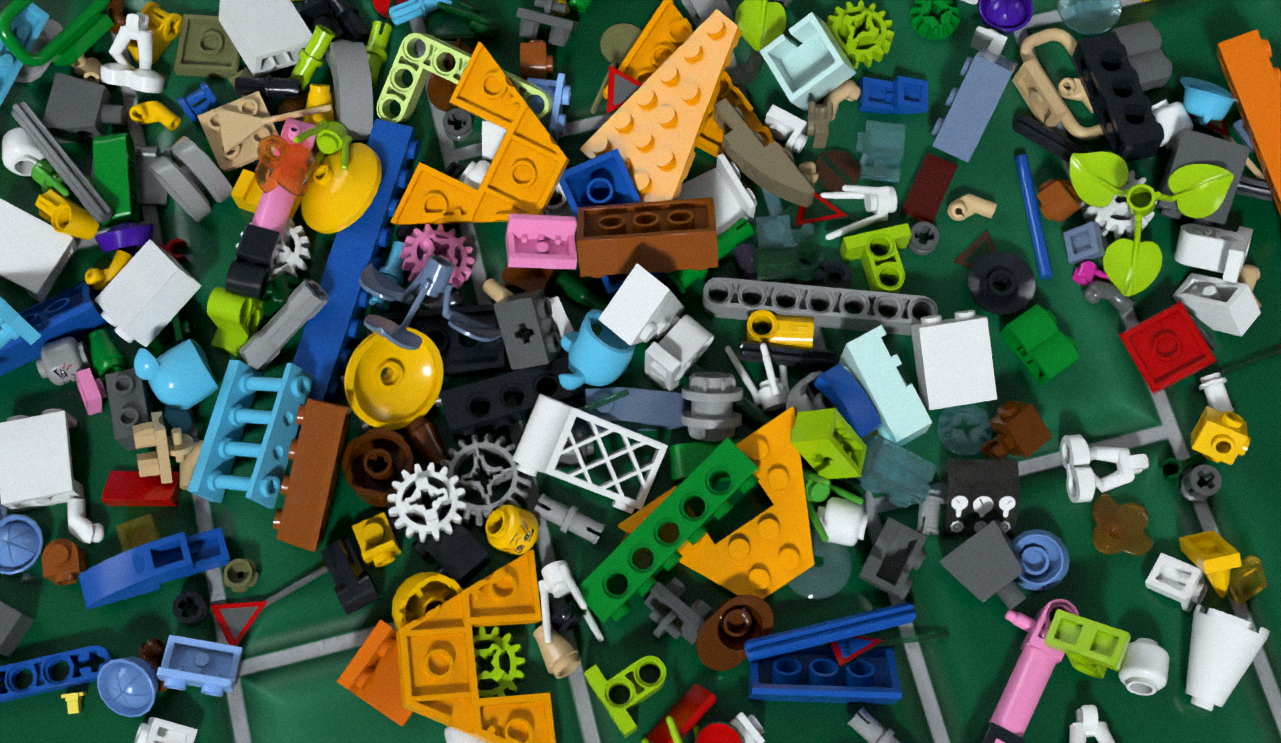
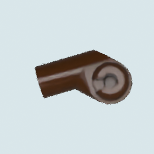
[107,0,126,35]
[138,638,167,693]

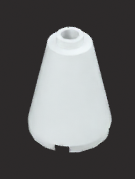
[1185,604,1270,711]

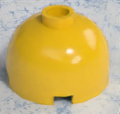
[392,572,463,630]

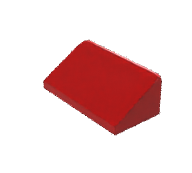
[101,471,180,507]
[647,684,716,743]

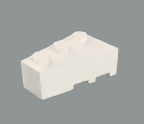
[598,263,685,346]

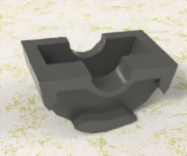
[858,517,927,600]

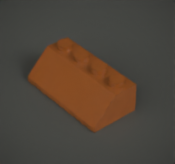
[576,197,719,278]
[273,398,352,552]

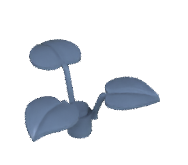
[359,255,502,350]

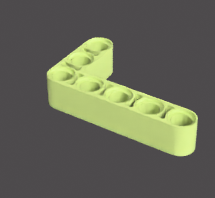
[376,33,554,123]

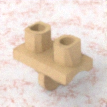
[132,411,194,484]

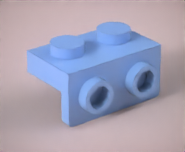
[527,73,571,143]
[156,635,243,697]

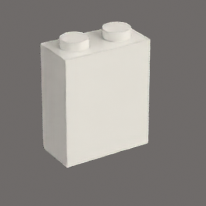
[218,0,312,77]
[95,239,202,347]
[911,310,997,410]

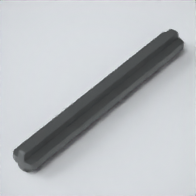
[11,101,113,224]

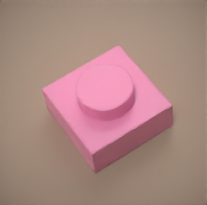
[76,368,106,415]

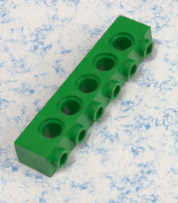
[578,437,761,623]

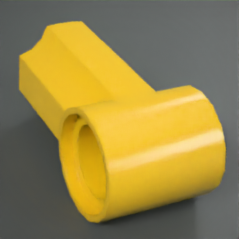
[35,189,99,240]
[747,310,814,348]

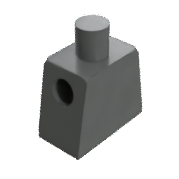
[43,73,128,143]
[939,519,1027,610]

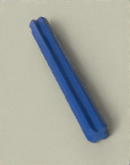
[744,602,916,661]

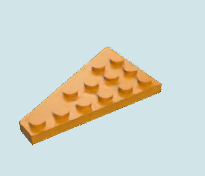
[603,0,783,163]
[580,9,742,202]

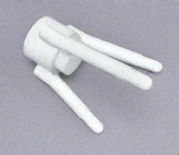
[820,185,897,240]
[725,343,790,412]
[538,560,604,643]

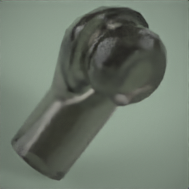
[726,49,764,86]

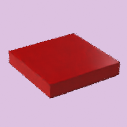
[1119,301,1217,394]

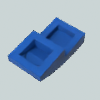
[858,76,928,114]
[814,363,882,439]

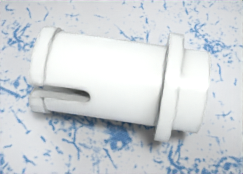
[1199,372,1235,413]

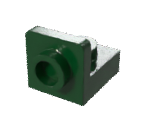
[261,274,309,317]
[146,312,195,359]

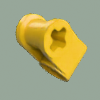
[127,1,182,64]

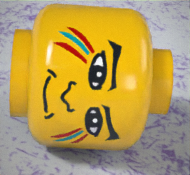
[485,505,539,555]

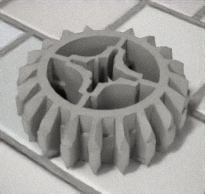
[437,433,532,528]

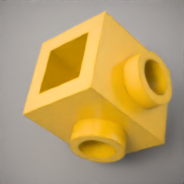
[1191,406,1251,465]

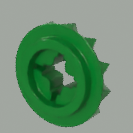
[909,0,960,40]

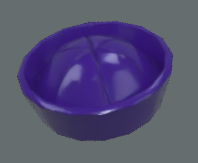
[978,0,1034,35]
[94,222,154,253]

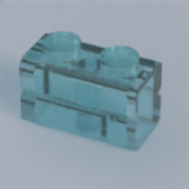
[854,435,937,508]

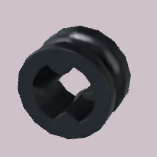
[172,591,209,626]
[550,600,586,635]

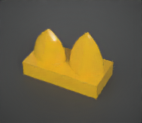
[1179,530,1242,598]

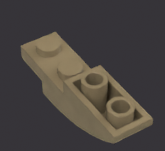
[713,98,815,208]

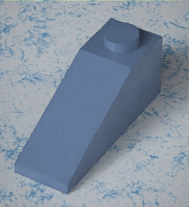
[585,387,690,434]

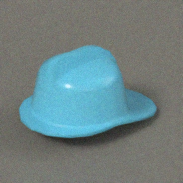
[1180,77,1238,126]

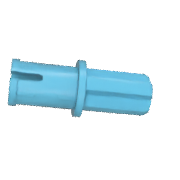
[388,0,452,26]

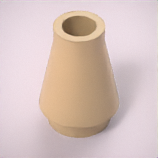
[533,624,581,679]

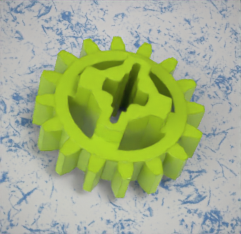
[826,0,894,69]
[473,627,526,698]

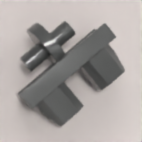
[516,0,579,47]
[644,577,712,645]

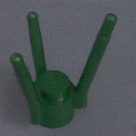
[434,0,499,44]

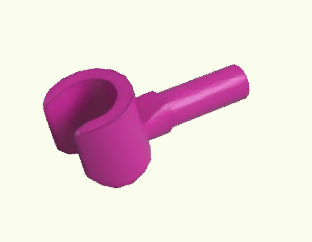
[1072,261,1111,286]

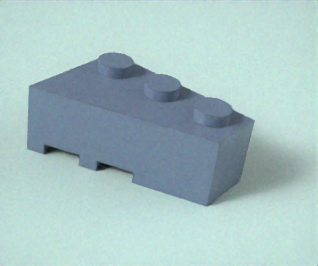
[931,48,1018,162]

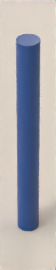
[1015,154,1053,280]

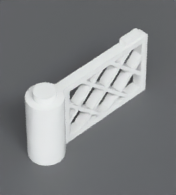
[512,394,668,514]

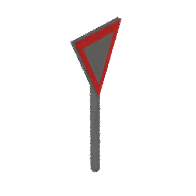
[607,65,642,114]
[210,565,329,646]

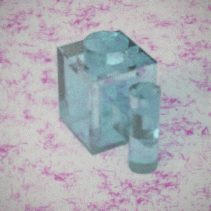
[855,120,906,183]
[753,215,815,263]

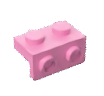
[505,214,578,270]

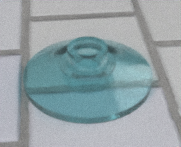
[1057,0,1121,35]
[787,529,851,599]

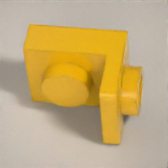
[352,512,402,567]

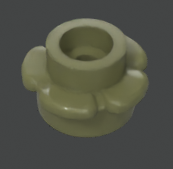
[223,558,258,593]

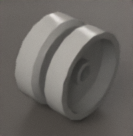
[148,136,233,223]

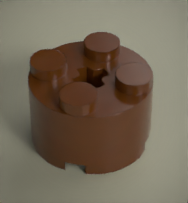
[342,428,418,507]

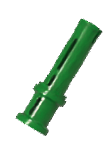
[662,217,754,297]

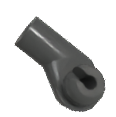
[1083,280,1135,315]
[414,285,465,310]

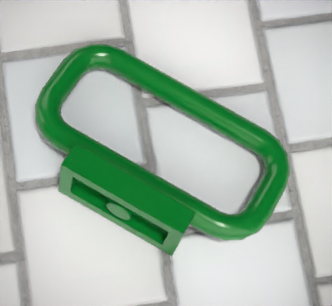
[0,0,115,67]

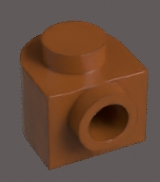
[520,40,553,81]
[1036,179,1083,223]
[42,538,88,585]

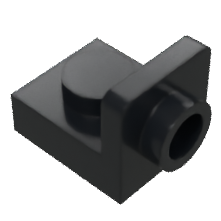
[296,0,346,42]

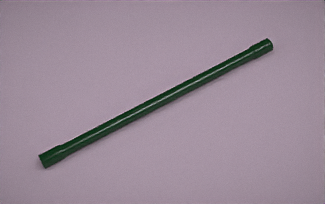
[554,271,871,498]

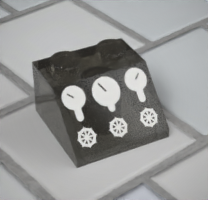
[939,459,1020,539]

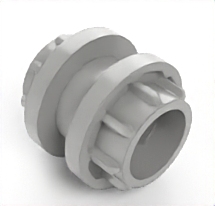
[681,372,743,441]

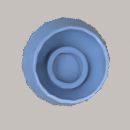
[0,514,44,575]
[1011,529,1070,591]
[97,656,159,718]

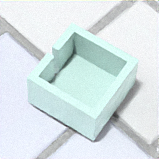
[760,12,857,111]

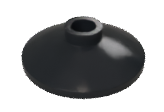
[968,251,1036,316]

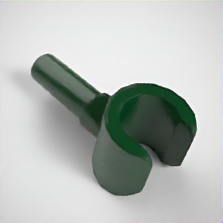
[1159,453,1206,481]

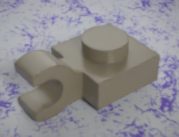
[806,101,833,148]

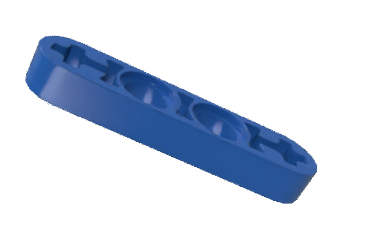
[0,645,115,703]

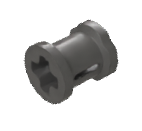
[1179,465,1222,503]

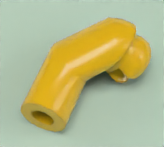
[129,101,181,131]

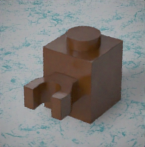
[980,401,1053,462]

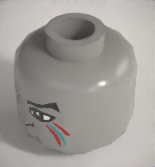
[36,337,92,386]

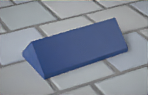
[559,148,664,295]
[0,281,109,376]
[748,645,902,705]

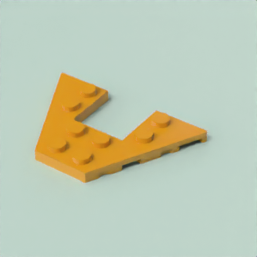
[390,42,569,225]
[618,406,815,600]
[396,550,556,743]

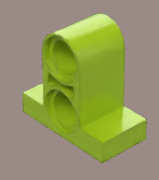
[839,223,912,294]
[207,286,263,357]
[1044,609,1131,679]
[584,656,666,738]

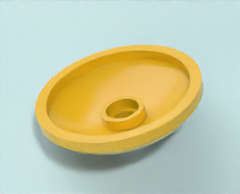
[301,143,382,234]
[344,327,444,430]

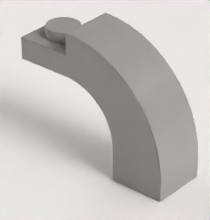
[324,40,373,140]

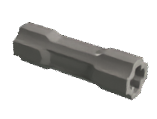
[240,280,329,370]

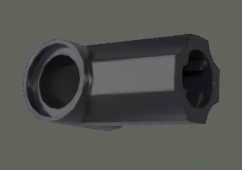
[320,538,381,615]

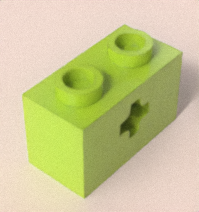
[790,408,867,479]

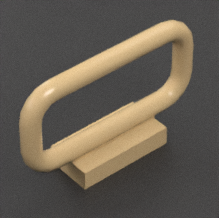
[1012,28,1104,141]

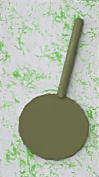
[590,23,642,114]

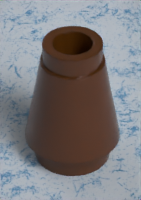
[402,416,450,468]

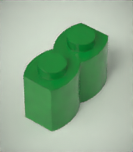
[1000,304,1080,386]

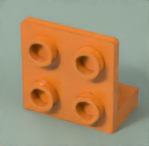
[337,619,414,726]

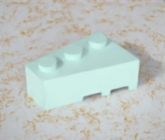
[838,325,932,452]

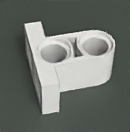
[1174,224,1253,283]
[644,315,714,392]

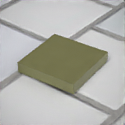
[174,14,243,78]

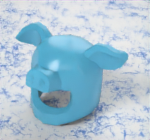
[558,309,636,391]
[134,339,219,434]

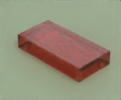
[902,153,958,224]

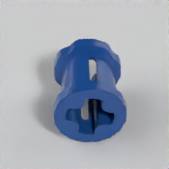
[176,82,220,124]

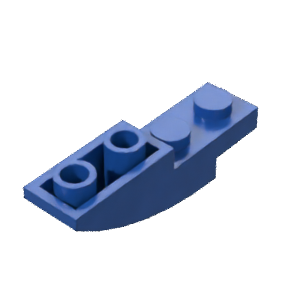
[79,527,230,610]

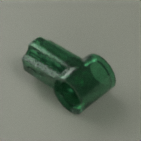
[753,241,823,282]

